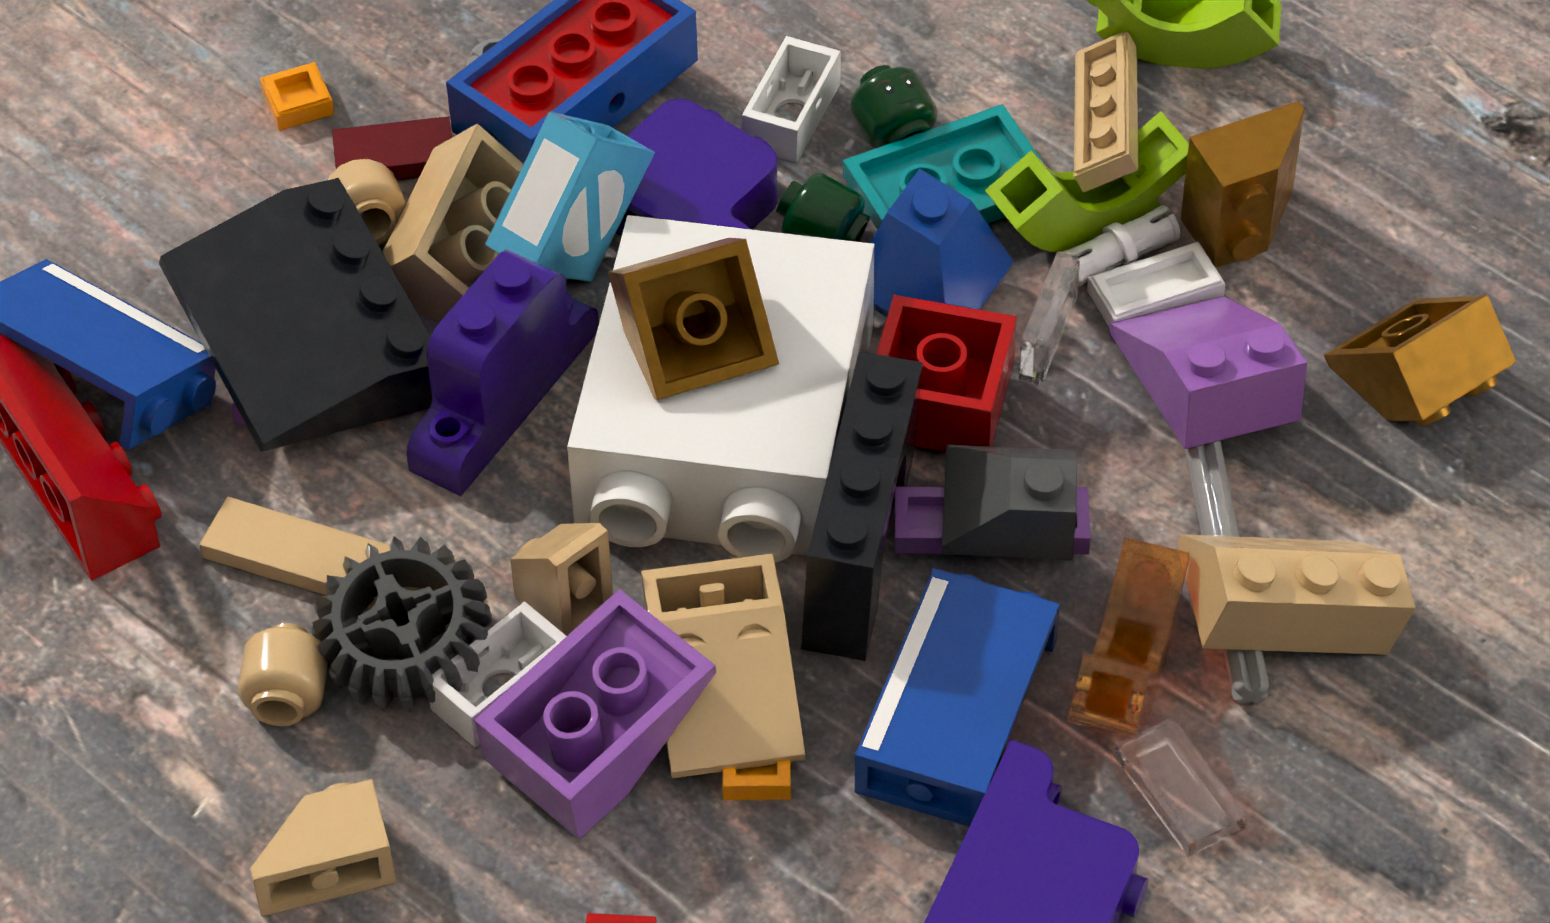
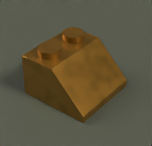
[1181,101,1304,268]
[608,237,779,400]
[1324,295,1517,426]

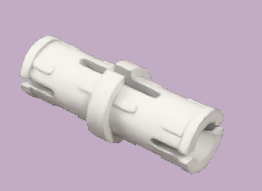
[1058,205,1180,289]

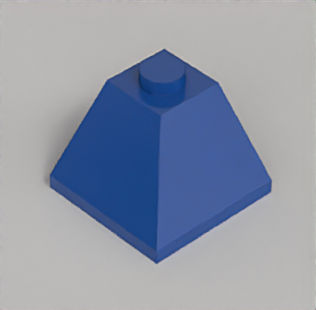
[870,168,1014,317]

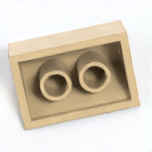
[382,123,523,321]
[1177,534,1416,655]

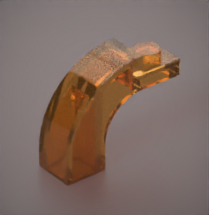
[1067,537,1190,739]

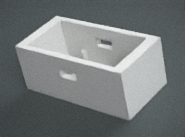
[742,36,841,163]
[430,601,567,748]

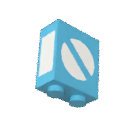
[485,111,655,282]

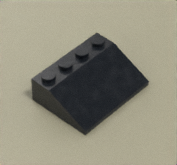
[159,178,432,452]

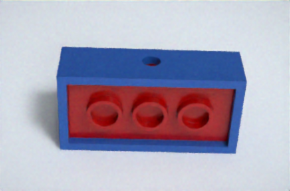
[446,0,698,164]

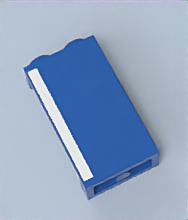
[0,259,216,450]
[855,568,1060,827]

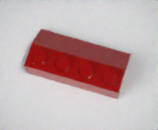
[0,334,162,581]

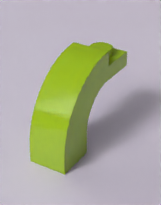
[1086,0,1282,69]
[985,111,1189,253]

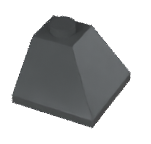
[942,444,1077,560]

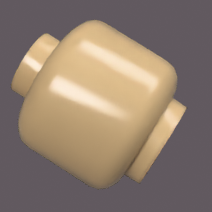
[327,159,406,246]
[237,623,328,726]

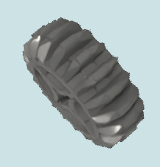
[312,536,492,713]

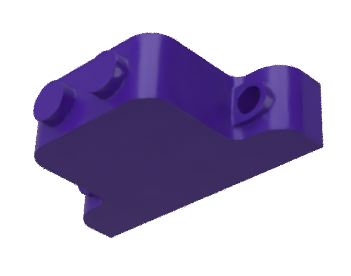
[616,99,778,237]
[406,250,599,496]
[924,740,1149,923]

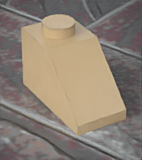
[510,523,613,636]
[250,779,396,917]

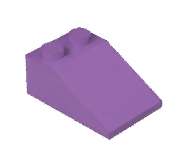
[1109,296,1307,449]
[474,589,716,840]

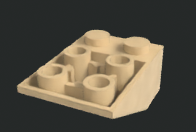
[641,553,805,778]

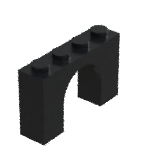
[801,351,923,661]

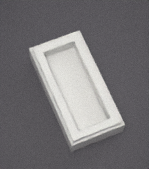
[1087,242,1225,328]

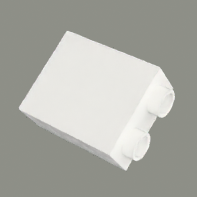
[567,215,874,563]

